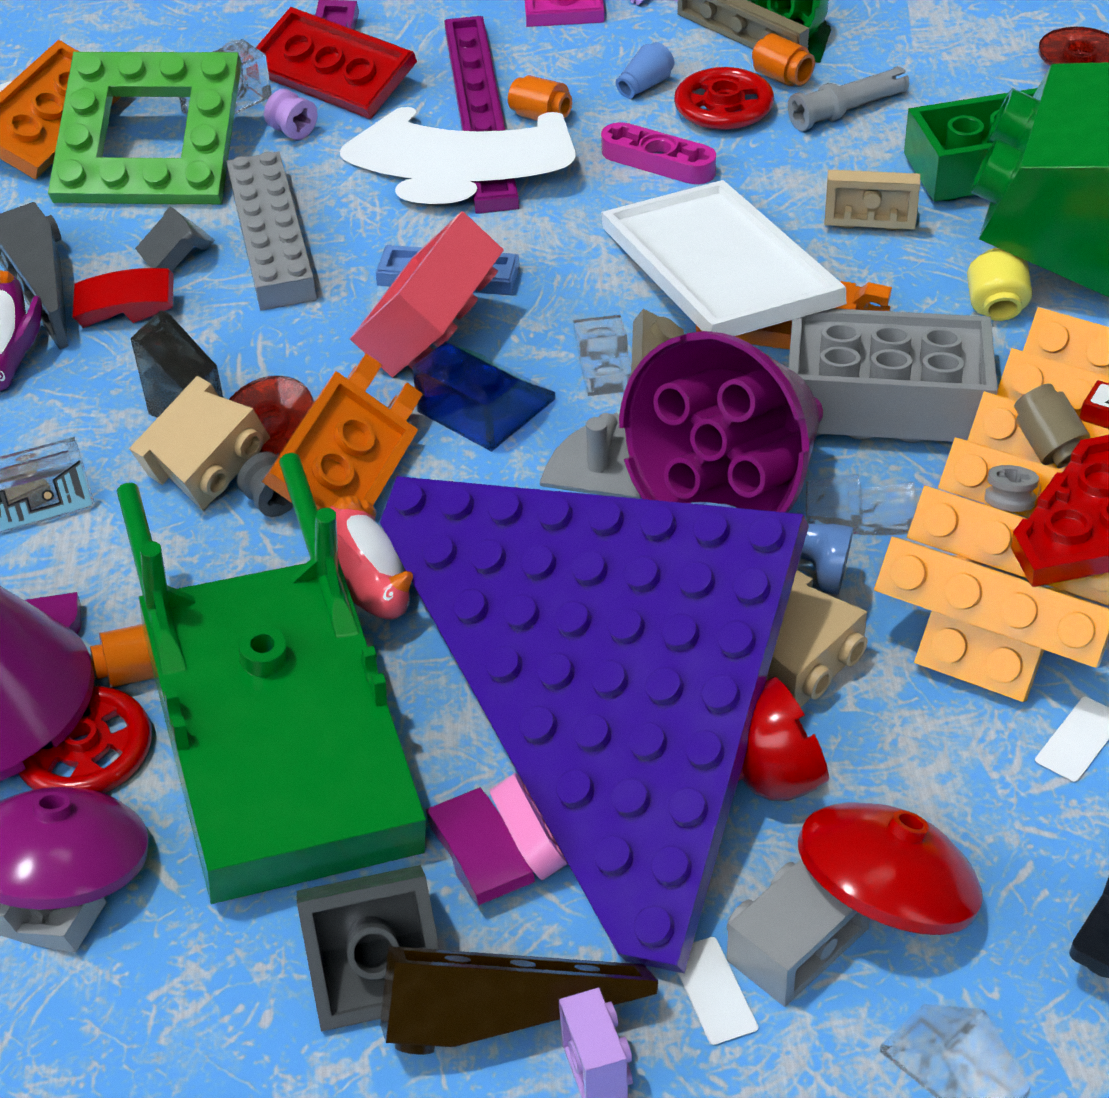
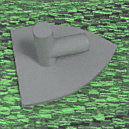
[540,413,641,499]

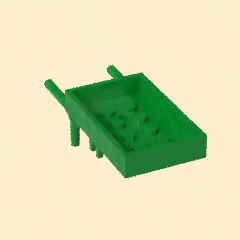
[117,453,426,904]

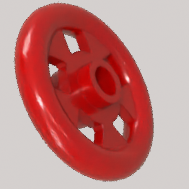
[674,67,774,130]
[18,686,152,794]

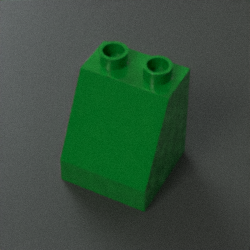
[970,62,1109,297]

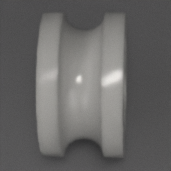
[985,465,1039,512]

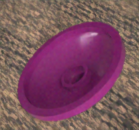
[0,787,148,910]

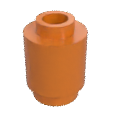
[752,33,815,86]
[508,75,572,121]
[90,624,154,688]

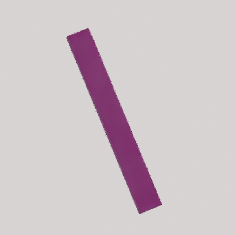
[444,16,519,214]

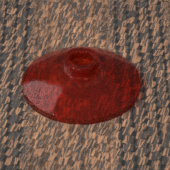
[1038,26,1109,66]
[229,376,314,456]

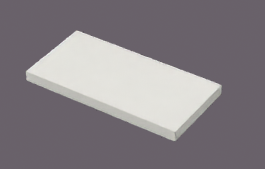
[601,180,847,336]

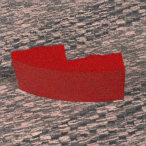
[72,268,174,328]

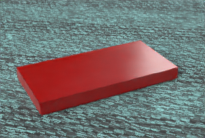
[244,7,417,119]

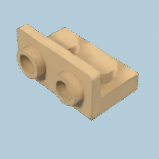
[824,169,920,230]

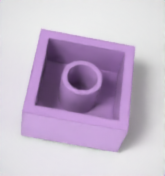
[559,987,633,1098]

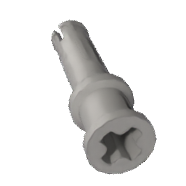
[788,66,909,131]

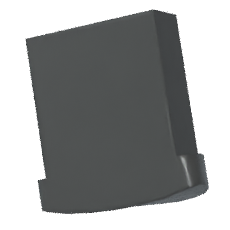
[135,207,215,272]

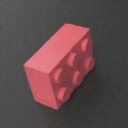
[350,211,504,378]

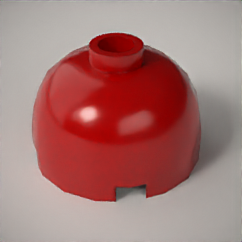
[738,677,829,801]

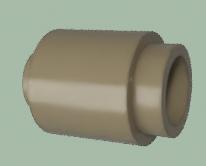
[1014,384,1091,468]

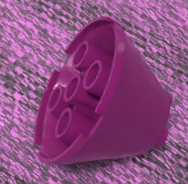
[619,331,823,513]
[0,586,95,781]

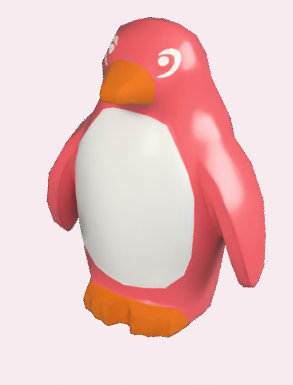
[330,496,413,620]

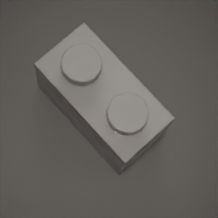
[727,859,870,1007]

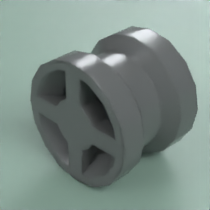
[237,451,293,517]

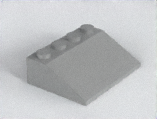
[788,308,997,443]

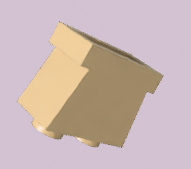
[129,376,270,511]
[766,570,868,707]

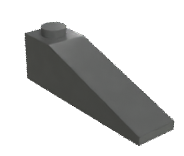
[0,202,68,349]

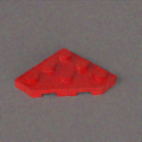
[1011,435,1109,587]

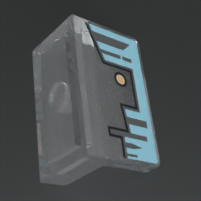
[0,437,95,534]

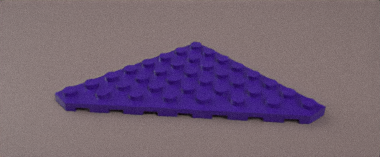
[379,476,809,974]

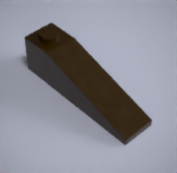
[380,946,658,1055]

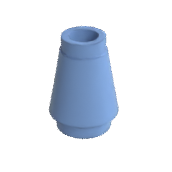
[615,42,675,99]

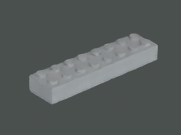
[226,151,317,311]

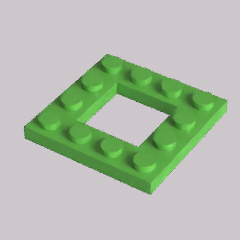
[48,52,242,205]

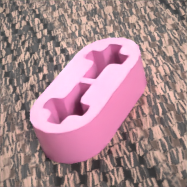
[489,773,568,881]

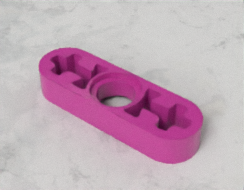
[601,122,716,184]

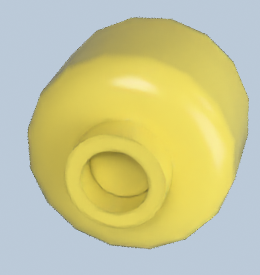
[967,248,1033,321]

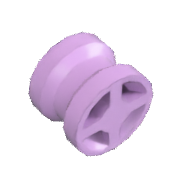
[264,89,318,140]

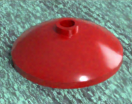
[798,802,983,935]

